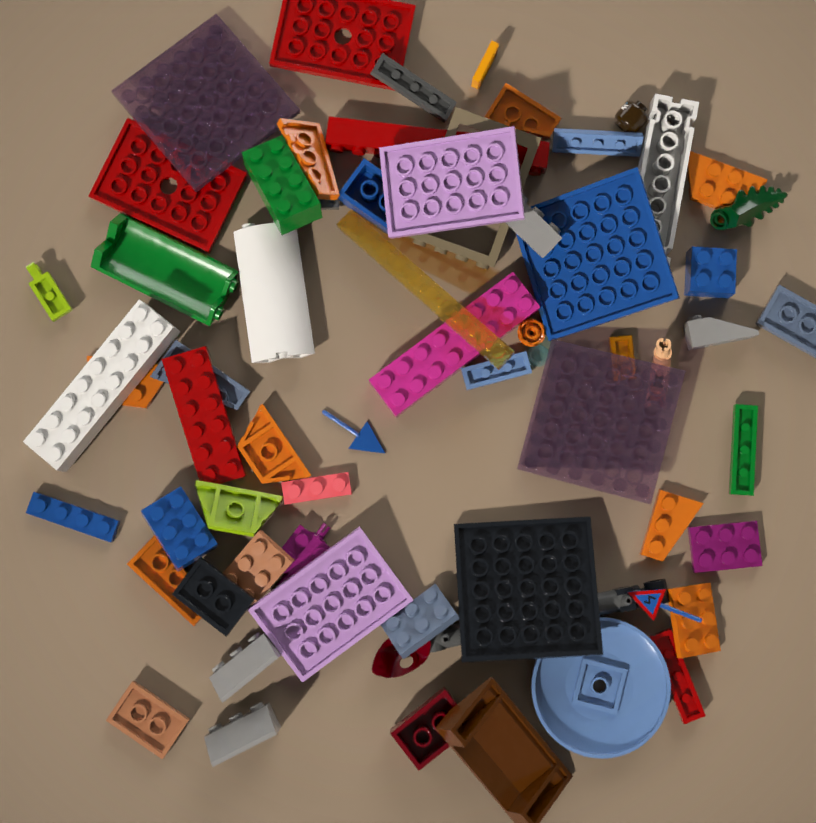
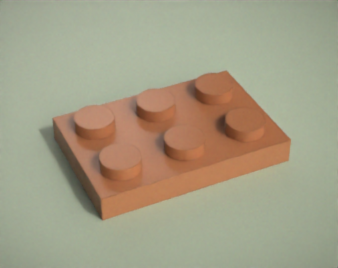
[223,530,295,605]
[106,681,190,760]

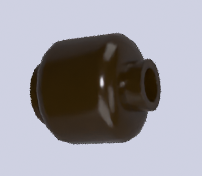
[615,100,648,132]

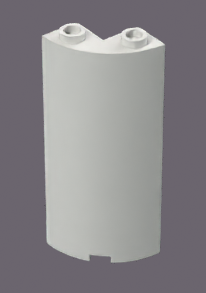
[233,221,315,363]

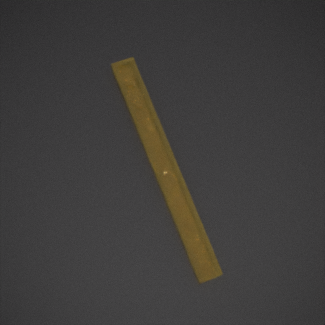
[336,209,515,370]

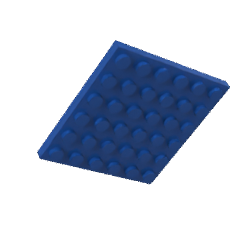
[516,167,680,341]

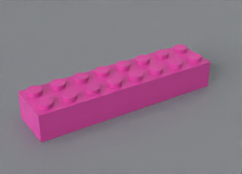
[369,272,540,418]

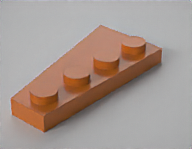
[127,535,202,626]

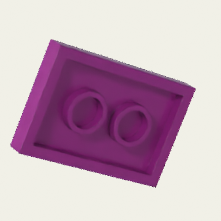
[688,521,763,573]

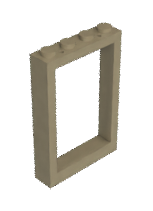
[410,107,541,270]

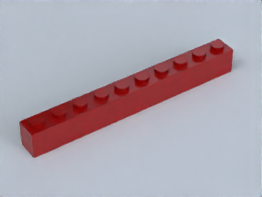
[325,116,550,176]

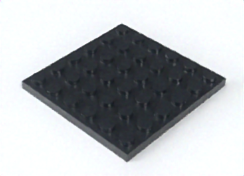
[454,516,603,663]

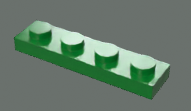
[729,404,758,496]

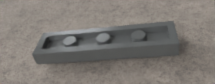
[370,53,457,122]

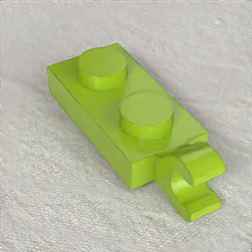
[26,262,73,322]

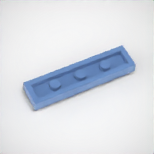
[552,128,643,157]

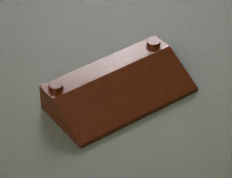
[435,677,573,823]

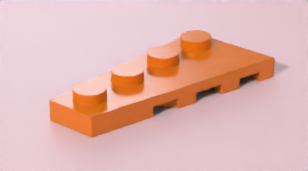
[277,118,340,200]

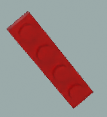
[648,628,706,724]

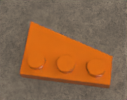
[484,83,562,138]
[639,490,704,562]

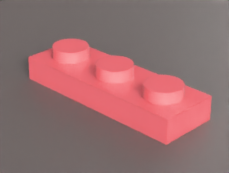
[281,472,352,505]

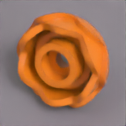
[518,318,545,347]

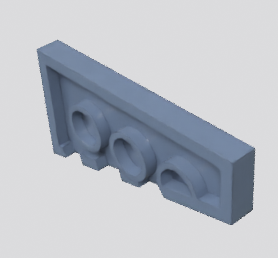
[150,340,251,410]

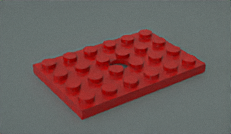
[269,0,416,91]
[88,118,248,254]

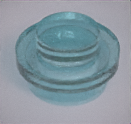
[527,345,549,367]

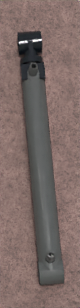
[430,579,670,653]

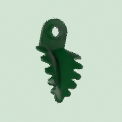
[710,185,788,230]

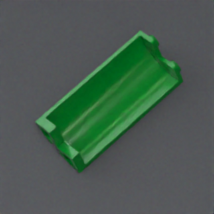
[90,213,239,326]

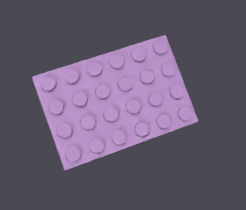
[379,126,525,239]
[248,526,413,682]

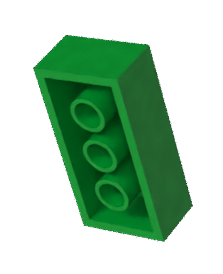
[241,135,323,235]

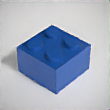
[684,246,737,298]

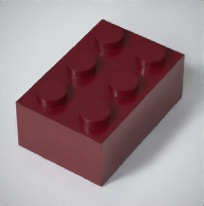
[390,686,458,771]

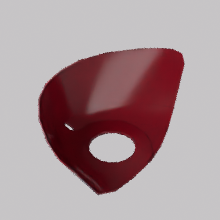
[372,638,431,678]

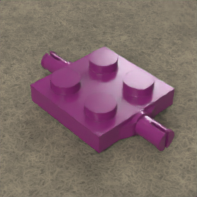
[277,522,331,586]

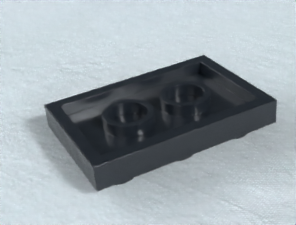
[172,557,255,637]

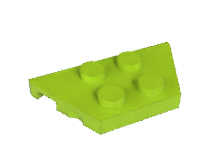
[195,480,283,537]

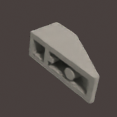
[683,315,759,351]

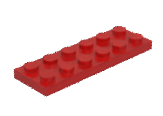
[162,346,246,484]

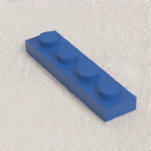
[26,492,120,543]

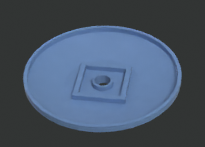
[531,617,671,759]

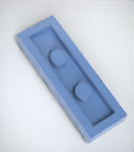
[461,351,532,390]

